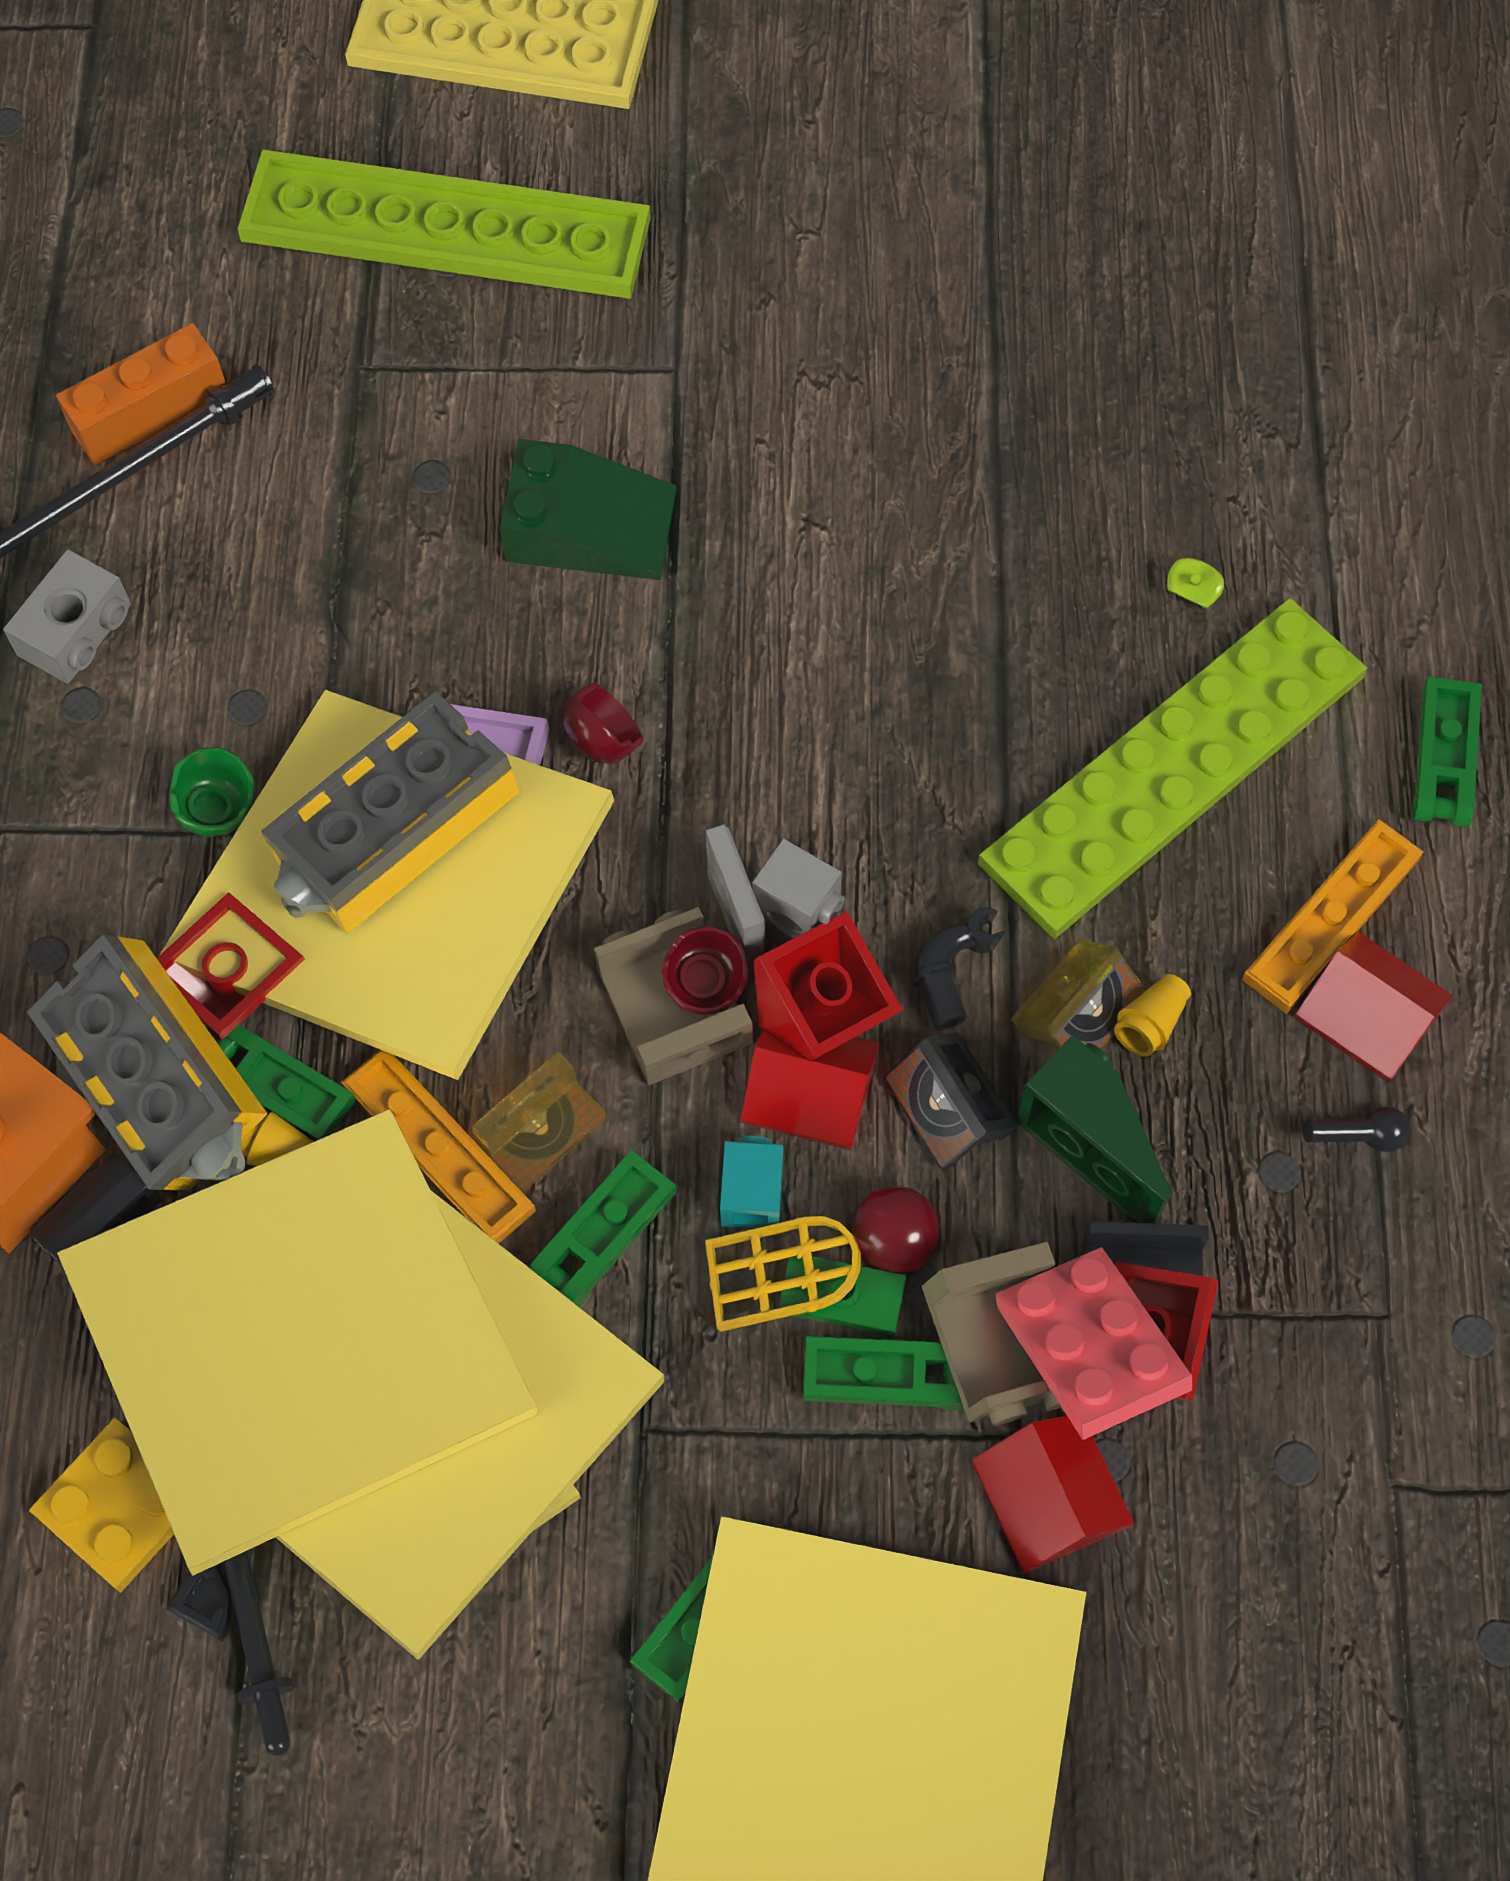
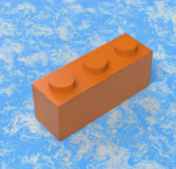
[56,323,226,467]

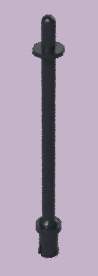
[0,364,275,559]
[224,1551,295,1756]

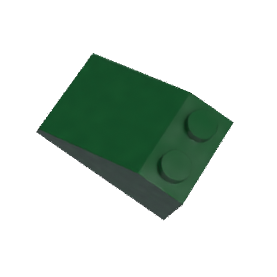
[500,439,677,580]
[1016,1035,1172,1224]

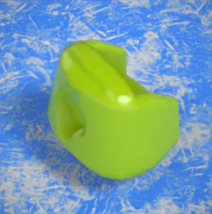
[1167,558,1224,609]

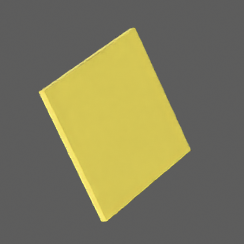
[345,0,659,109]
[159,690,614,1080]
[57,1109,538,1576]
[276,1191,664,1660]
[648,1516,1086,1881]

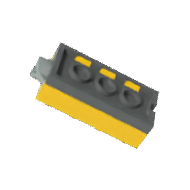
[261,691,520,934]
[27,934,267,1191]

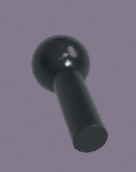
[1303,1106,1411,1152]

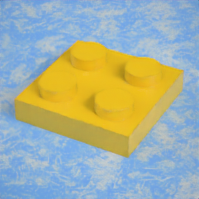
[29,1417,174,1593]

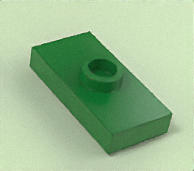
[778,1256,906,1337]

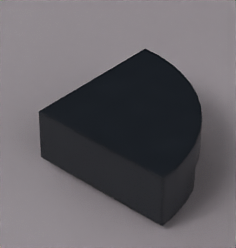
[166,1566,232,1642]

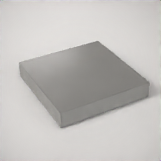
[706,824,765,972]

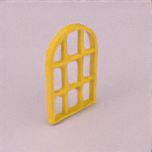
[705,1216,861,1332]

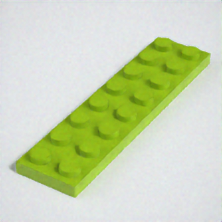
[238,149,651,299]
[978,598,1367,940]

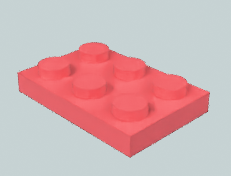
[996,1247,1192,1440]

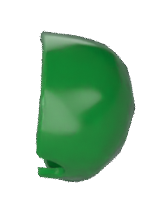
[169,747,254,837]

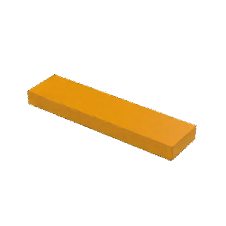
[1242,819,1424,1014]
[341,1050,536,1244]

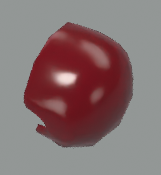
[562,683,644,764]
[661,925,749,1016]
[851,1185,939,1274]

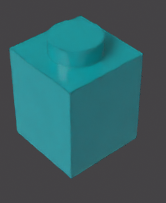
[720,1136,783,1228]

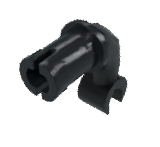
[911,907,1005,1031]

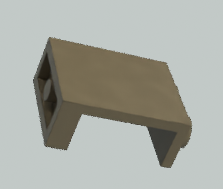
[594,907,753,1086]
[922,1242,1061,1426]

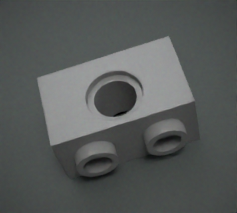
[3,549,131,684]
[752,838,845,944]

